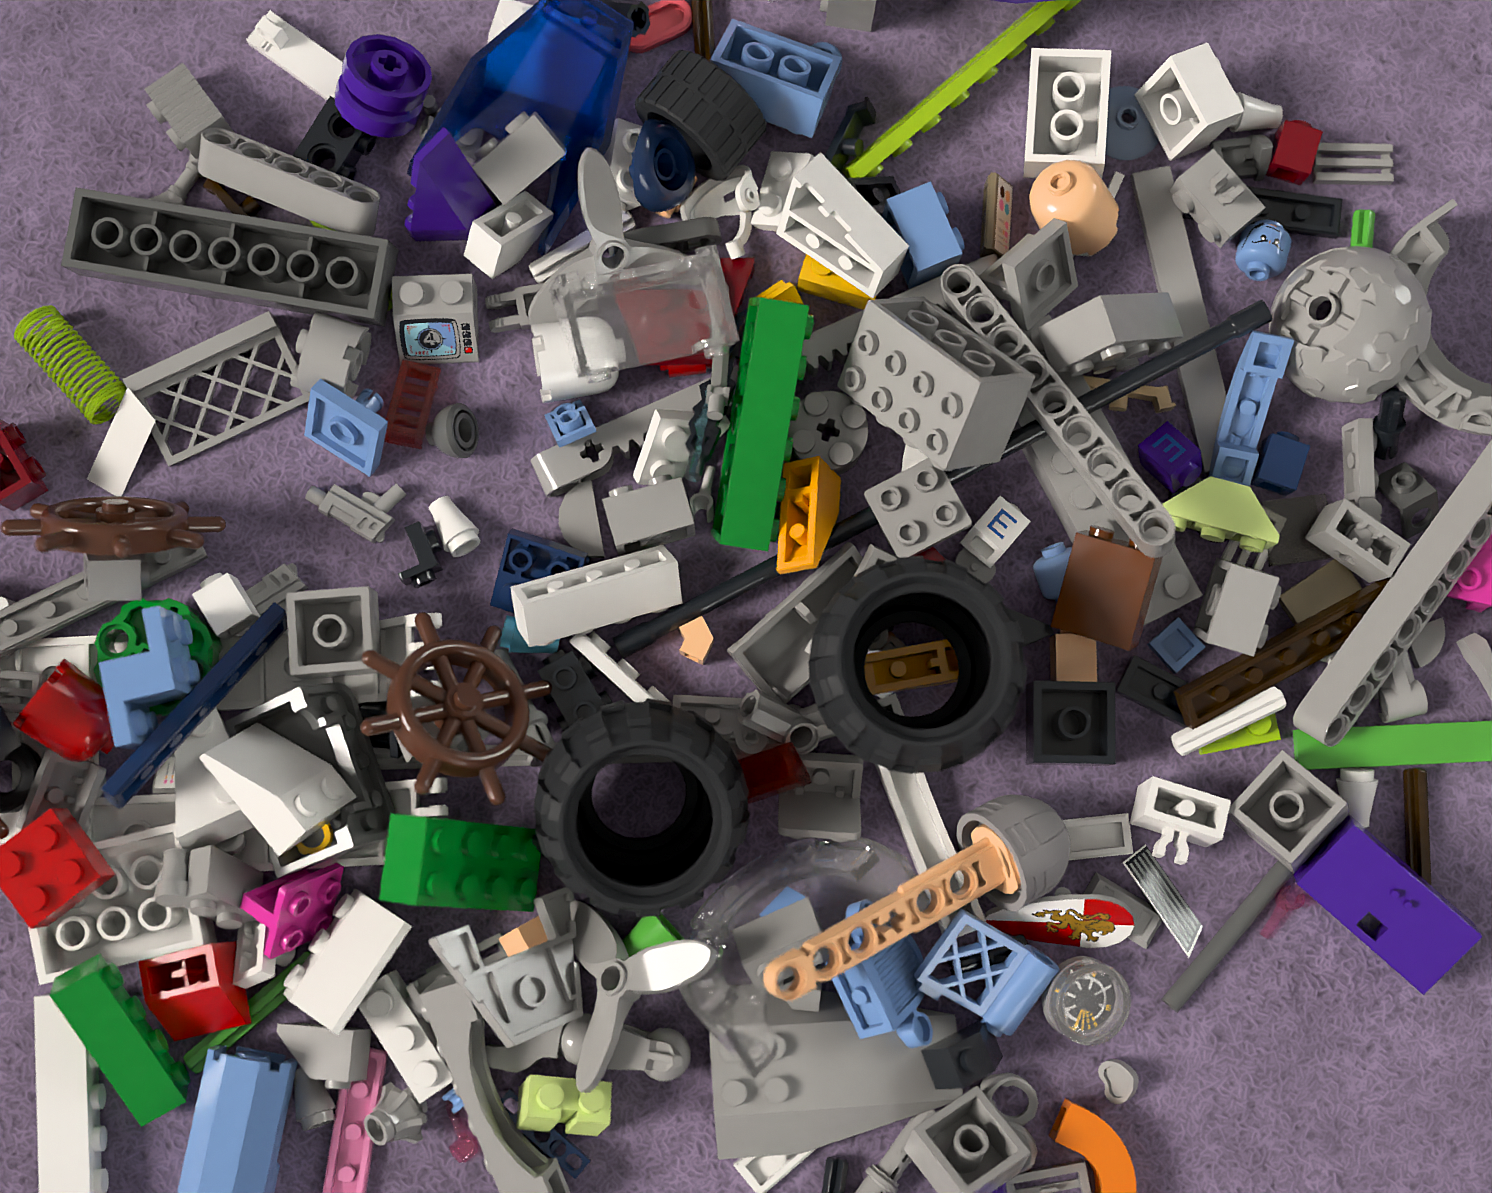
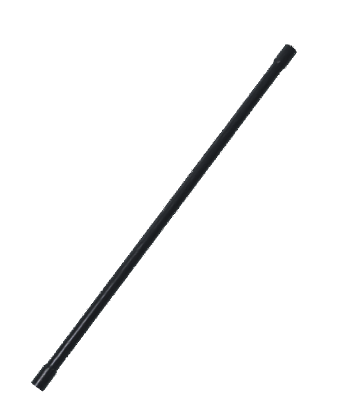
[613,300,1273,659]

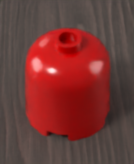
[11,658,115,762]

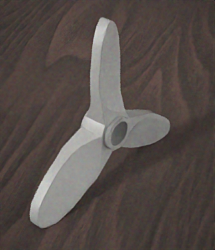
[528,147,711,325]
[570,900,717,1094]

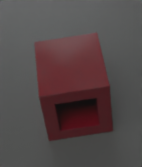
[1266,120,1323,186]

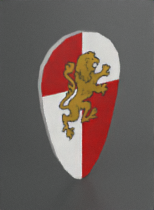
[985,887,1135,948]

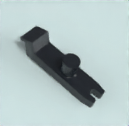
[825,96,876,173]

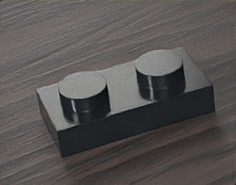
[1115,655,1188,728]

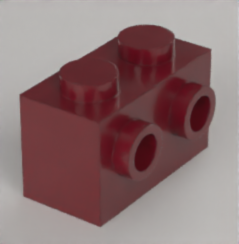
[0,419,49,511]

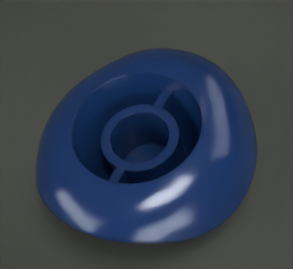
[629,119,696,212]

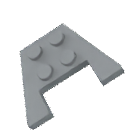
[429,887,583,1048]

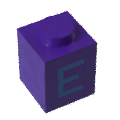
[1138,421,1203,494]

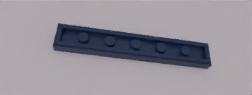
[101,602,288,809]

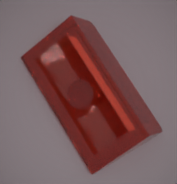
[739,742,812,804]

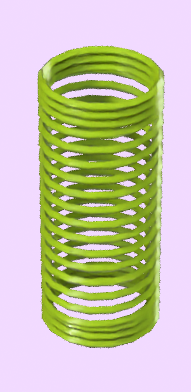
[14,305,127,425]

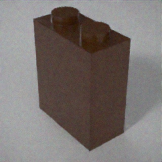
[1051,525,1163,651]

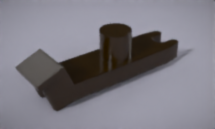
[203,178,262,217]

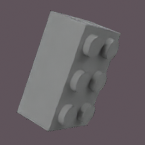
[1037,292,1184,376]

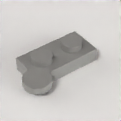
[672,695,768,757]

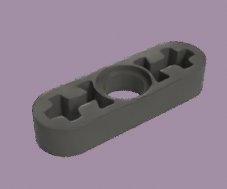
[608,217,722,257]

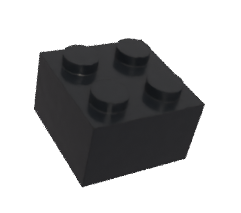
[1026,681,1116,766]

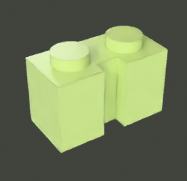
[516,1075,612,1136]

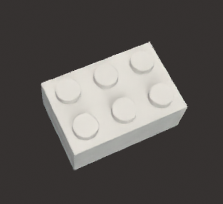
[1023,48,1111,179]

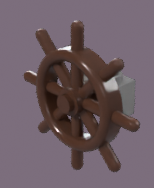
[0,496,226,602]
[360,612,553,805]

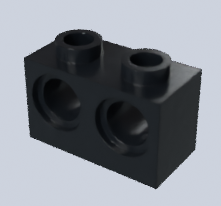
[293,96,377,180]

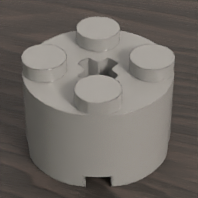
[290,312,371,399]
[787,391,868,475]

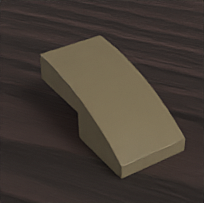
[1278,559,1362,625]

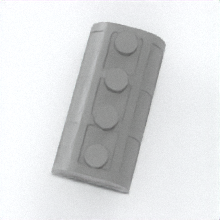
[727,542,863,704]

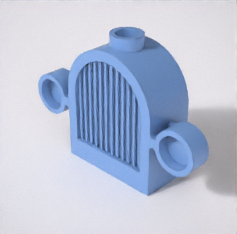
[825,899,933,1049]

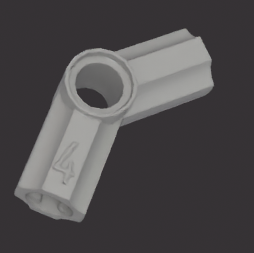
[737,689,836,755]

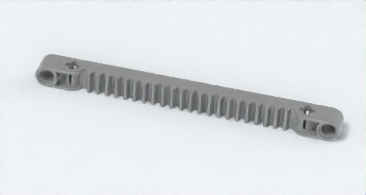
[531,254,1002,498]

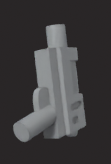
[305,484,407,543]
[245,563,308,616]

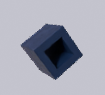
[1250,431,1310,497]

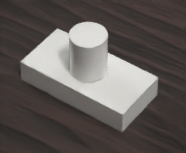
[233,920,295,989]

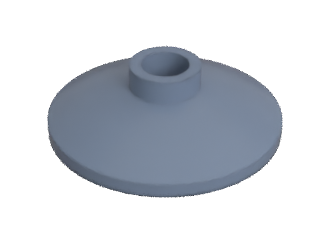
[1105,86,1159,160]

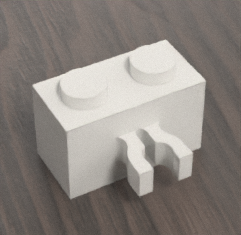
[1129,776,1231,865]

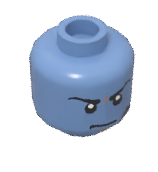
[1235,220,1292,281]

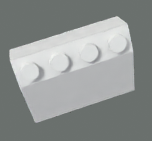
[28,823,217,985]

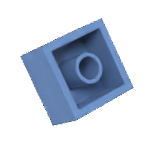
[882,181,965,289]

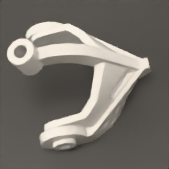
[680,165,760,259]

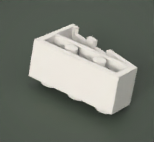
[776,152,909,298]

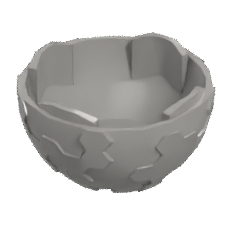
[1269,246,1432,404]

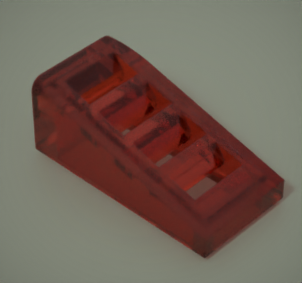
[384,359,441,449]

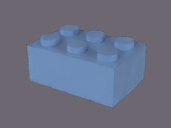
[710,19,842,138]

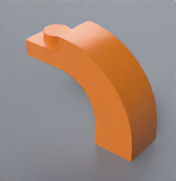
[1048,1098,1136,1193]

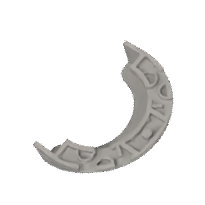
[1390,199,1492,436]

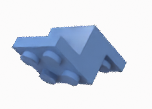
[99,606,201,750]

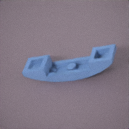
[1209,330,1294,486]

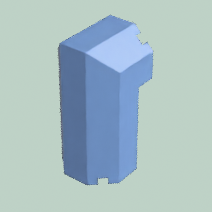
[177,1045,298,1193]

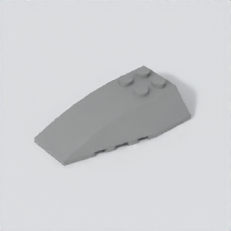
[707,985,963,1159]

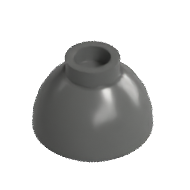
[425,403,479,458]

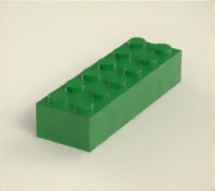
[711,297,814,551]

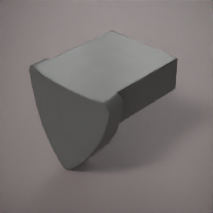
[1210,134,1273,182]

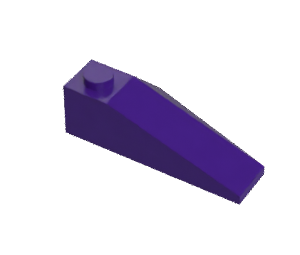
[405,127,496,241]

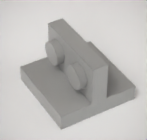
[978,218,1078,331]

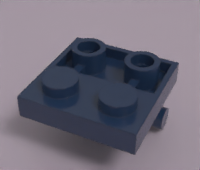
[490,528,591,613]

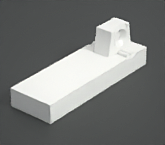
[246,11,343,100]

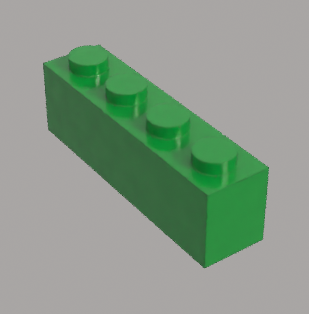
[50,953,191,1127]

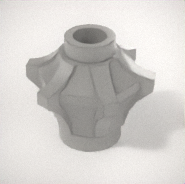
[364,1082,428,1146]

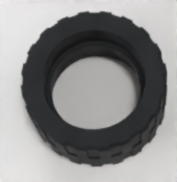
[634,50,766,181]

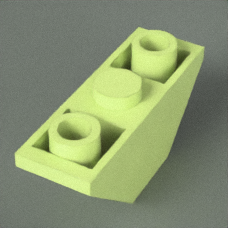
[1162,476,1280,553]

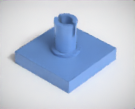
[304,379,388,477]

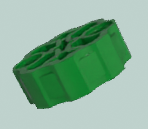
[93,598,223,716]

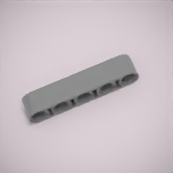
[198,128,380,237]

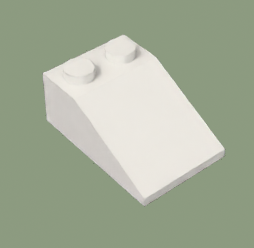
[199,723,356,856]

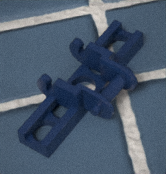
[501,1088,591,1179]

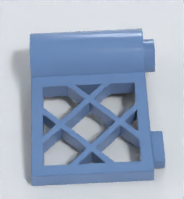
[913,908,1060,1037]

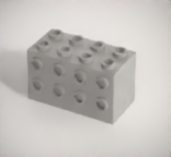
[837,296,1035,471]

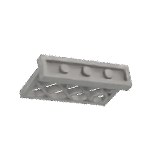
[122,311,310,467]

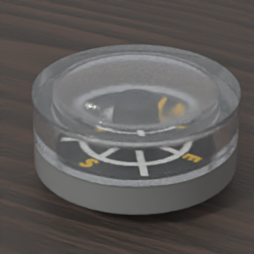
[1042,956,1131,1046]

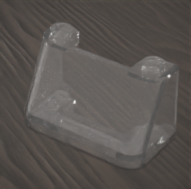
[549,244,739,383]

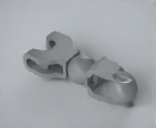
[485,1013,691,1082]

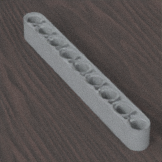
[940,264,1175,558]
[1293,440,1492,747]

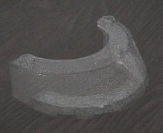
[679,837,930,1078]

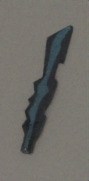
[685,308,748,482]

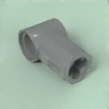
[1374,651,1428,723]

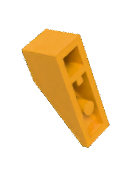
[777,456,841,575]
[864,639,959,695]

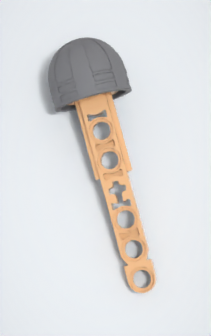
[763,795,1070,1001]

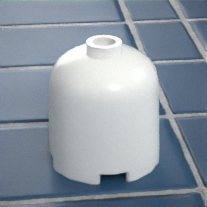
[531,319,626,403]

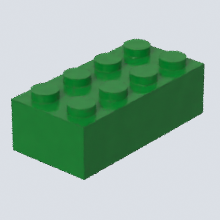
[379,813,541,912]

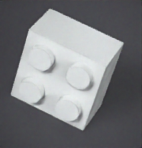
[1134,42,1245,161]

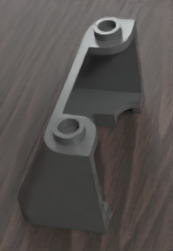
[225,682,395,878]

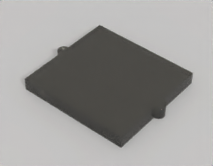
[1259,493,1333,567]

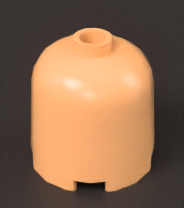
[1029,160,1119,256]

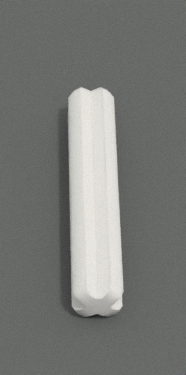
[529,210,636,284]
[1171,687,1286,756]

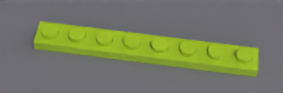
[842,0,1082,178]

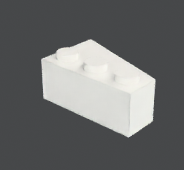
[175,707,255,853]

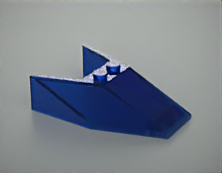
[407,0,634,256]

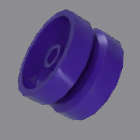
[334,34,432,138]

